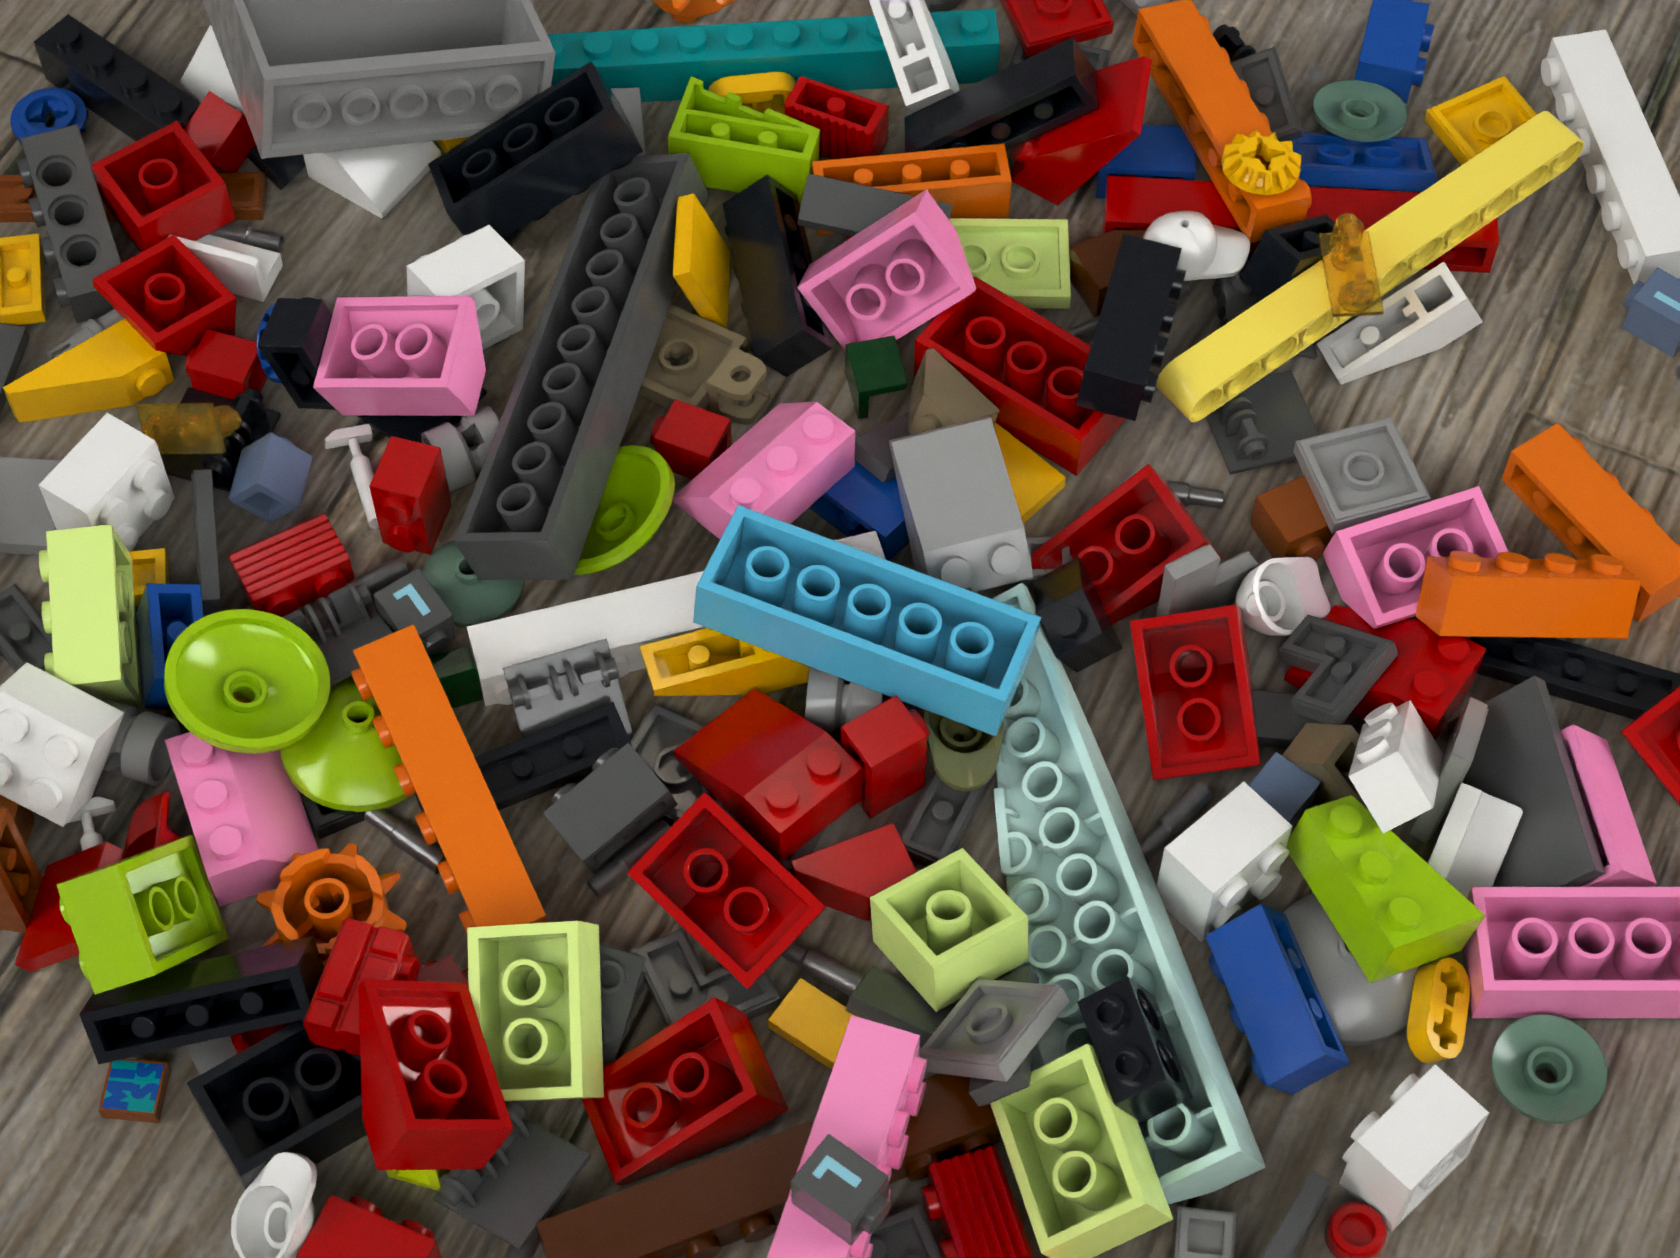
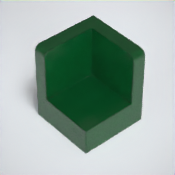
[845,336,907,419]
[420,638,483,709]

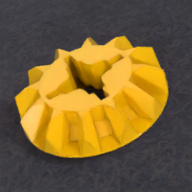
[1221,129,1302,195]

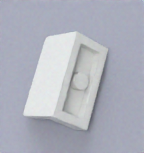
[167,234,283,302]
[1428,782,1523,898]

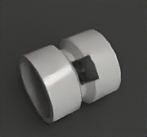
[421,405,500,493]
[805,667,885,734]
[101,698,180,786]

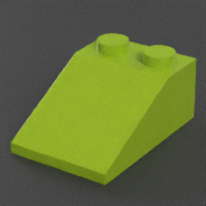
[56,834,229,995]

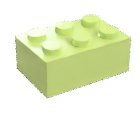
[39,524,142,709]
[467,920,604,1103]
[990,1044,1173,1258]

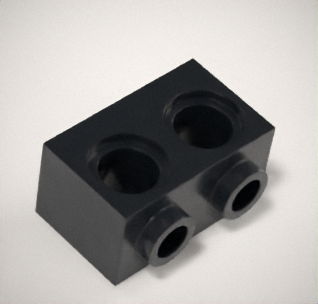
[1077,976,1193,1122]

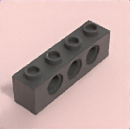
[17,124,121,323]

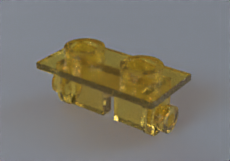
[1318,213,1384,317]
[136,403,241,454]

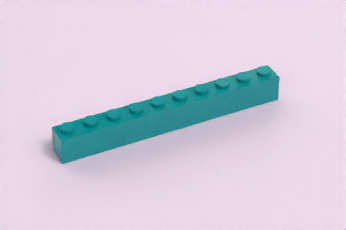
[547,8,1000,102]

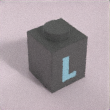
[374,568,455,656]
[790,1133,891,1246]

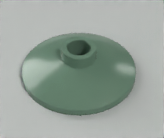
[1312,79,1407,142]
[422,540,524,627]
[1491,1014,1607,1124]

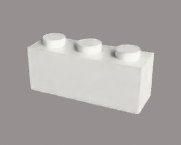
[1348,700,1444,833]

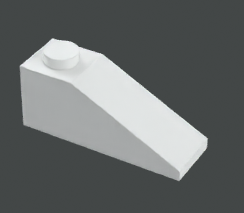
[869,0,960,112]
[1316,262,1483,384]

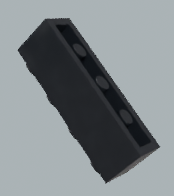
[34,14,201,141]
[904,37,1098,153]
[723,174,833,377]
[1076,233,1186,421]
[79,936,324,1065]

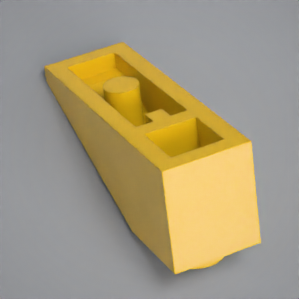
[3,319,175,423]
[640,628,810,696]

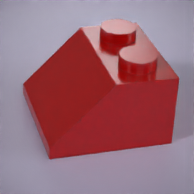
[92,235,237,356]

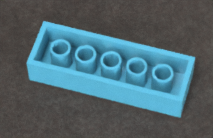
[693,505,1041,736]

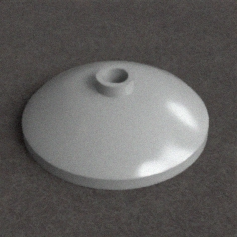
[1283,893,1433,1046]

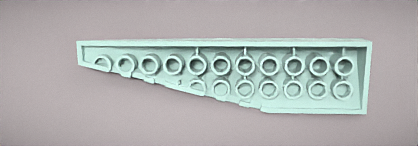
[993,583,1266,1205]

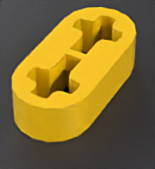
[708,72,796,115]
[1407,957,1471,1064]

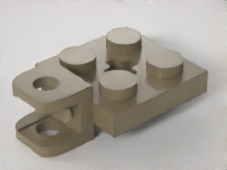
[638,304,770,424]

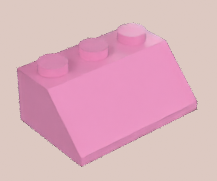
[797,189,976,350]
[313,296,486,416]
[673,402,855,539]
[1322,486,1508,629]
[1561,724,1657,887]
[164,732,318,907]

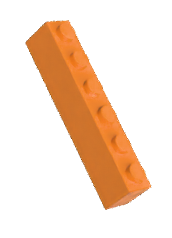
[1132,0,1312,243]
[350,624,548,933]

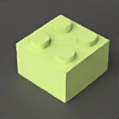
[870,848,1029,1012]

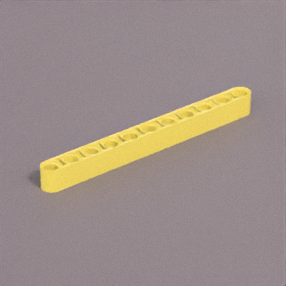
[1156,111,1585,422]

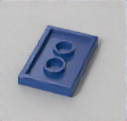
[1291,132,1437,192]

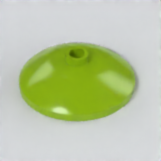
[574,445,675,575]
[164,609,330,754]
[280,676,413,812]

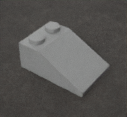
[889,416,1033,592]

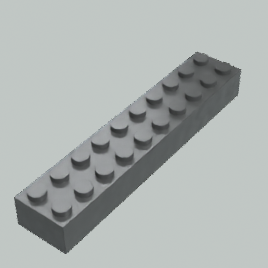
[454,153,709,580]

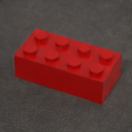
[914,276,1126,476]

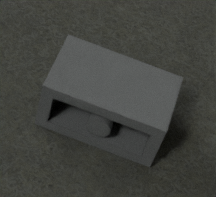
[543,742,678,874]

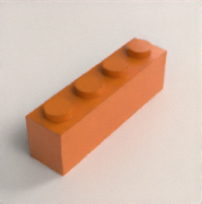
[812,143,1012,236]
[1501,423,1680,622]
[1415,551,1641,639]

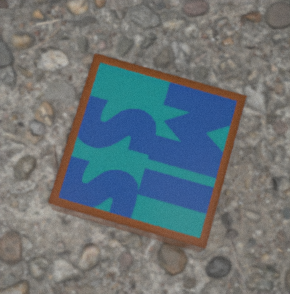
[98,1058,171,1123]

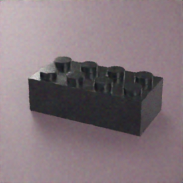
[428,61,644,240]
[187,1020,367,1190]

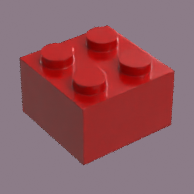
[91,121,236,252]

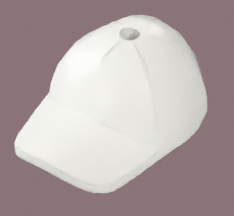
[1143,211,1250,281]
[1236,557,1330,636]
[231,1152,317,1258]

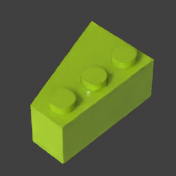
[668,76,820,203]
[1286,795,1486,983]

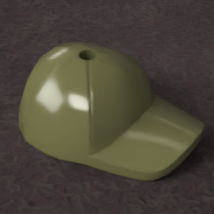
[923,710,1004,791]

